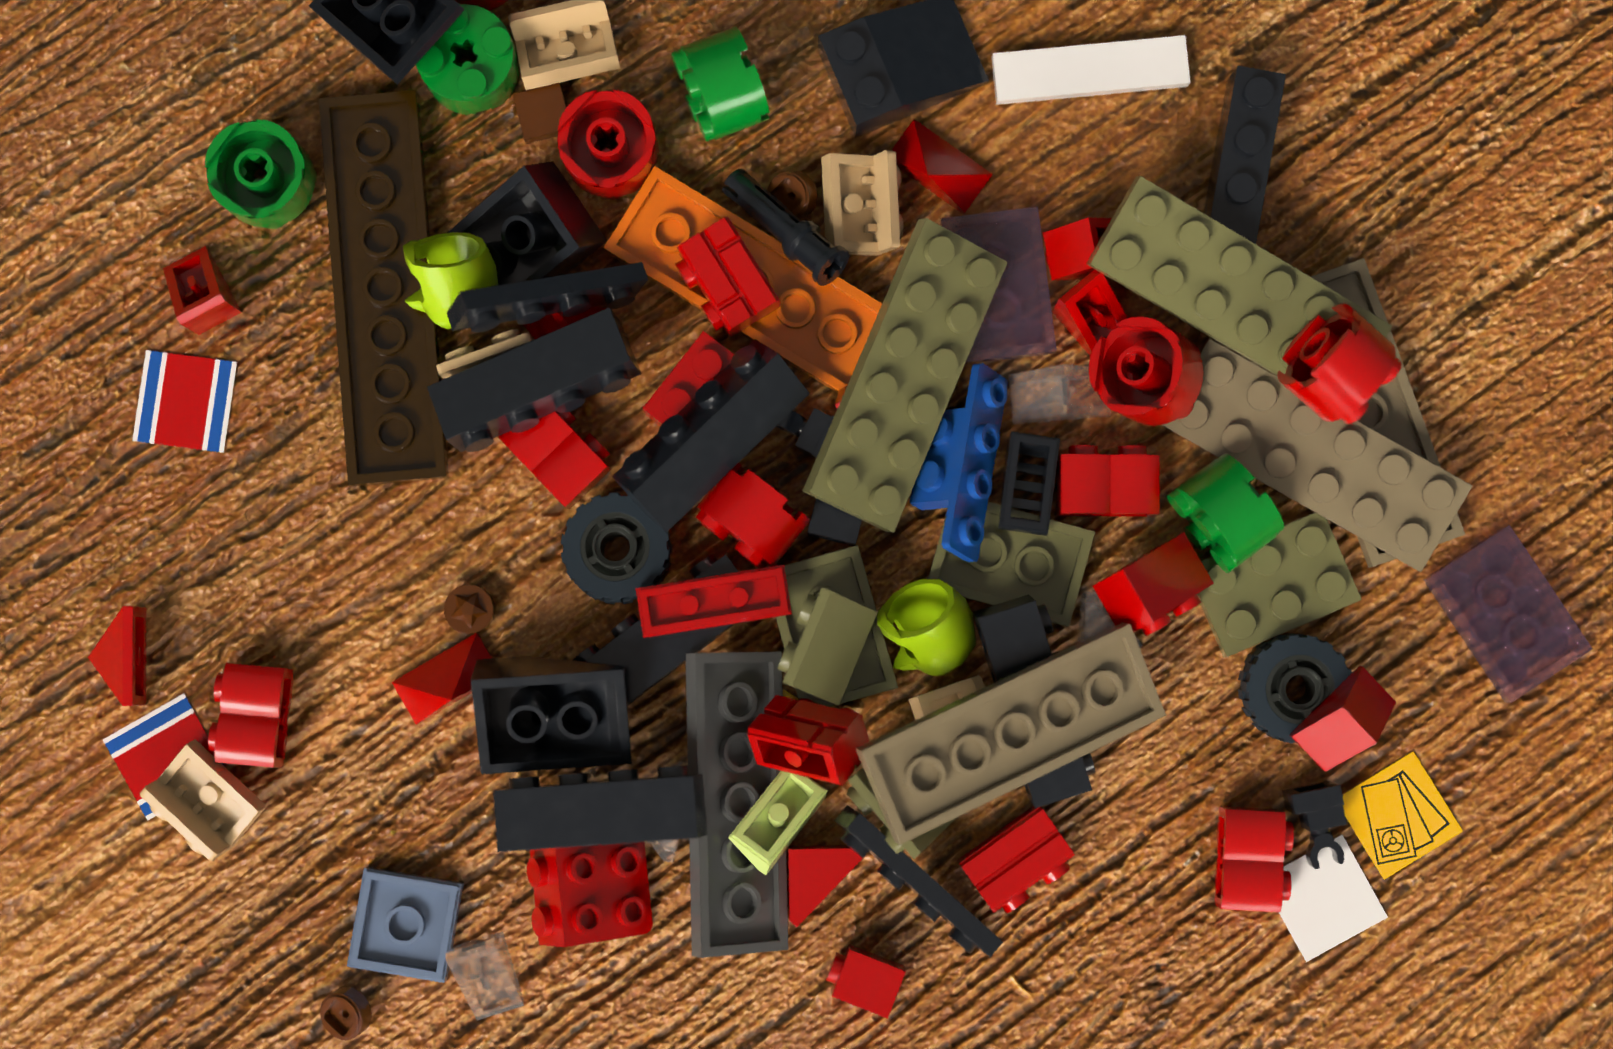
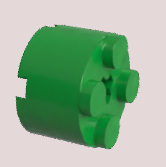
[416,4,520,115]
[671,26,770,142]
[205,119,317,229]
[1167,453,1284,573]

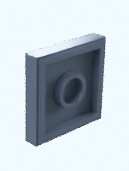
[347,867,464,983]

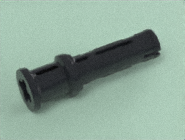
[722,168,849,286]

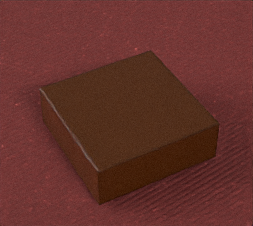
[513,83,566,144]

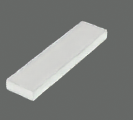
[992,35,1190,105]

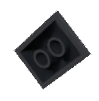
[309,0,465,85]
[818,0,989,138]
[448,161,607,285]
[471,656,632,774]

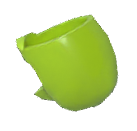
[403,232,498,330]
[877,579,976,676]

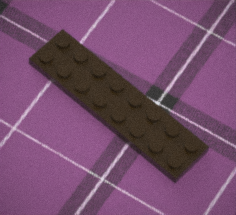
[319,90,449,487]

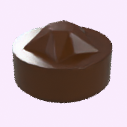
[767,171,817,219]
[444,585,495,634]
[320,987,372,1040]

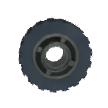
[561,493,672,605]
[1238,633,1352,744]

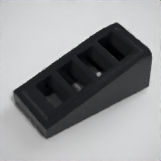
[998,431,1060,536]

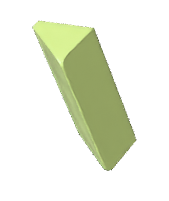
[728,771,828,875]

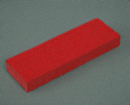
[636,565,792,638]

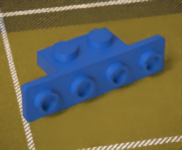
[910,363,1008,562]

